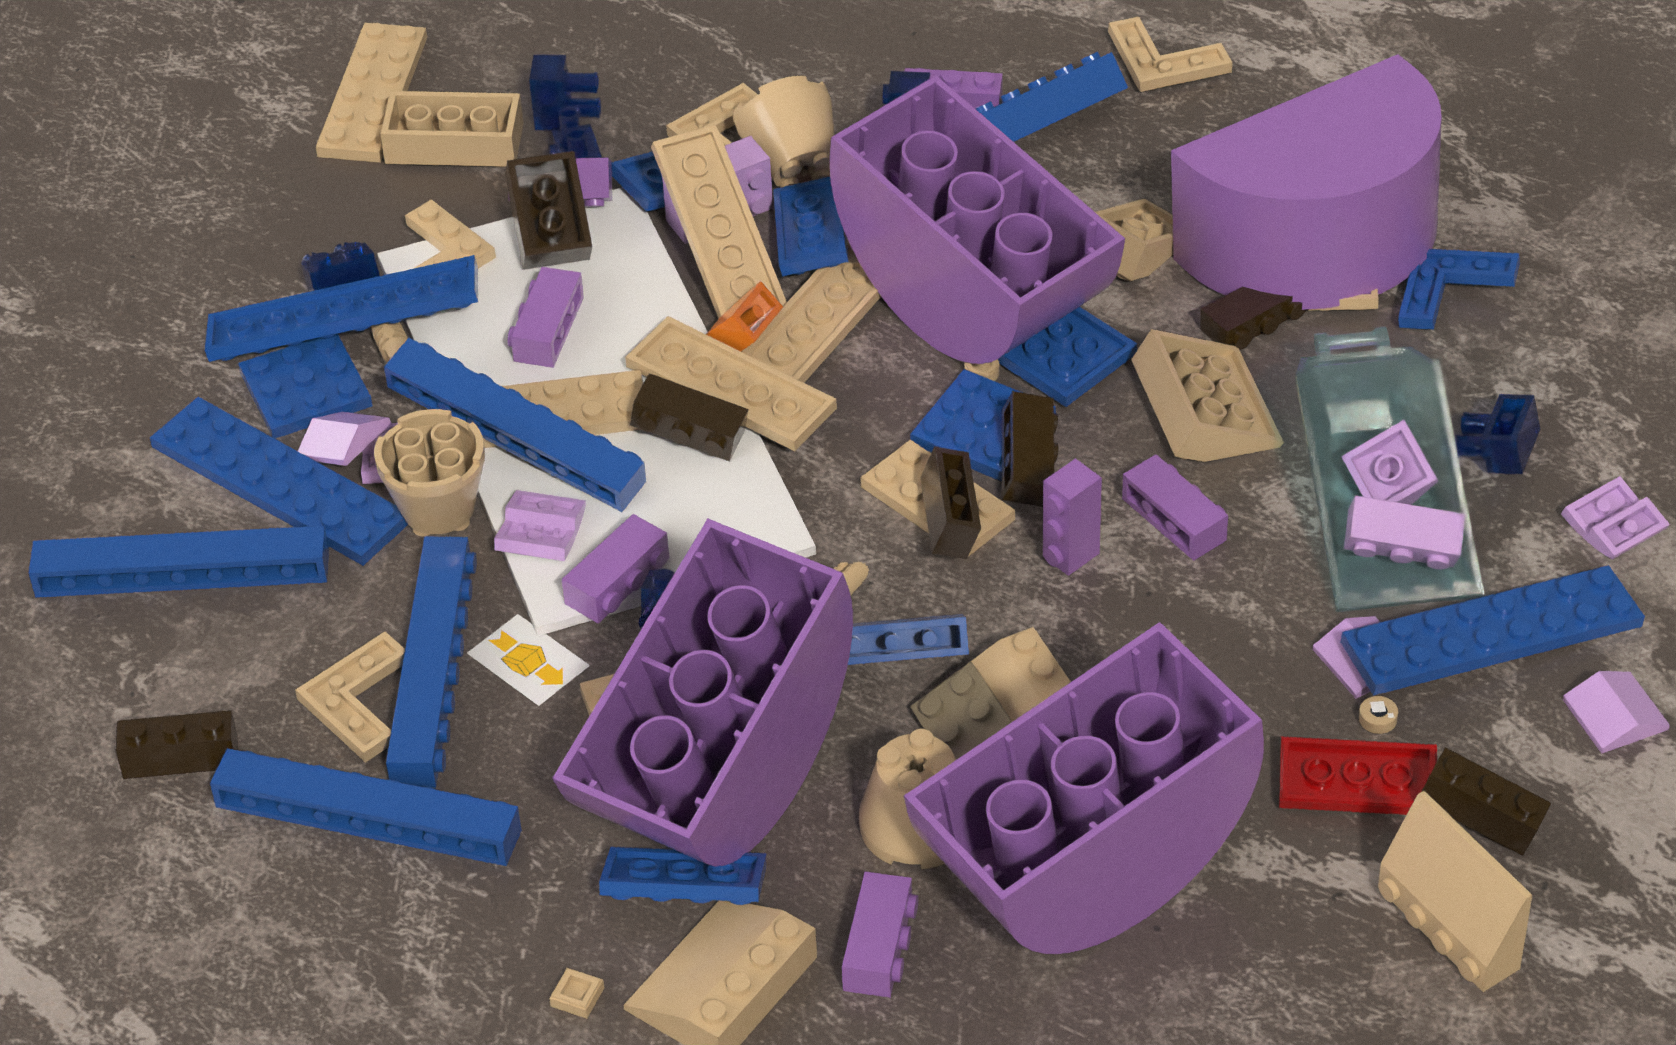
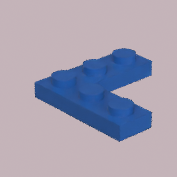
[1398,249,1520,330]

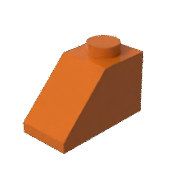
[706,281,783,352]

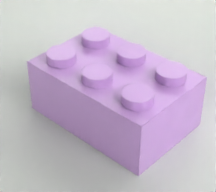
[662,136,773,244]

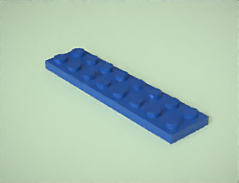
[205,255,478,362]
[150,397,408,566]
[1340,565,1645,696]

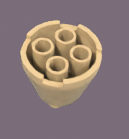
[733,76,835,188]
[374,409,485,536]
[859,729,956,869]

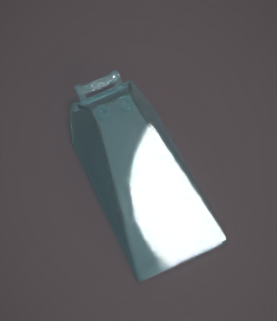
[1295,326,1484,612]

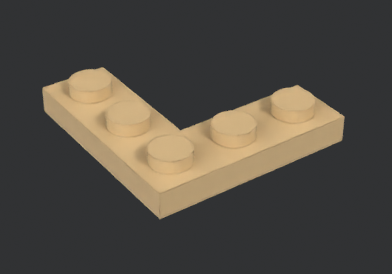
[1108,17,1232,92]
[666,83,758,146]
[405,199,496,269]
[295,632,405,763]

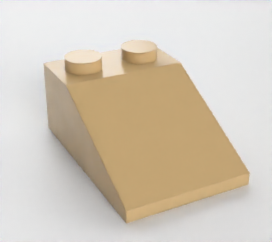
[1095,199,1173,281]

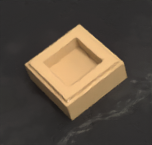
[550,968,604,1019]

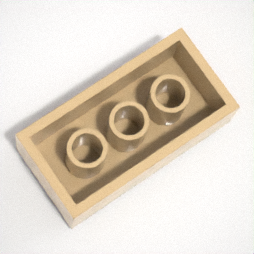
[380,91,524,167]

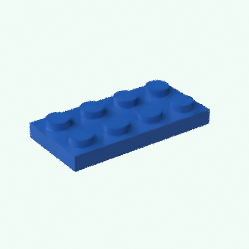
[773,177,849,276]
[599,847,766,905]

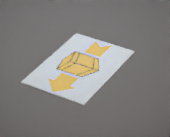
[467,614,590,706]

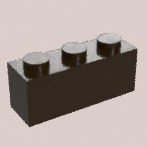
[1200,287,1307,350]
[630,373,749,462]
[1002,391,1059,507]
[920,446,981,559]
[115,710,238,779]
[1421,747,1551,856]

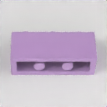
[1344,495,1465,570]

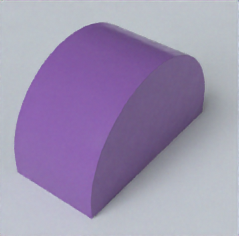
[1171,54,1442,310]
[830,75,1125,364]
[552,518,853,866]
[904,622,1264,954]

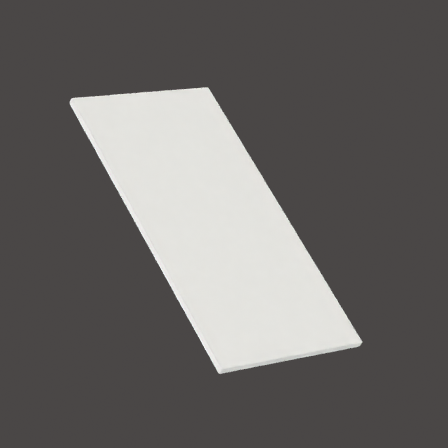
[377,187,816,636]

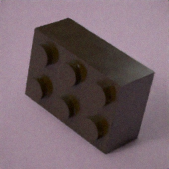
[505,151,593,269]

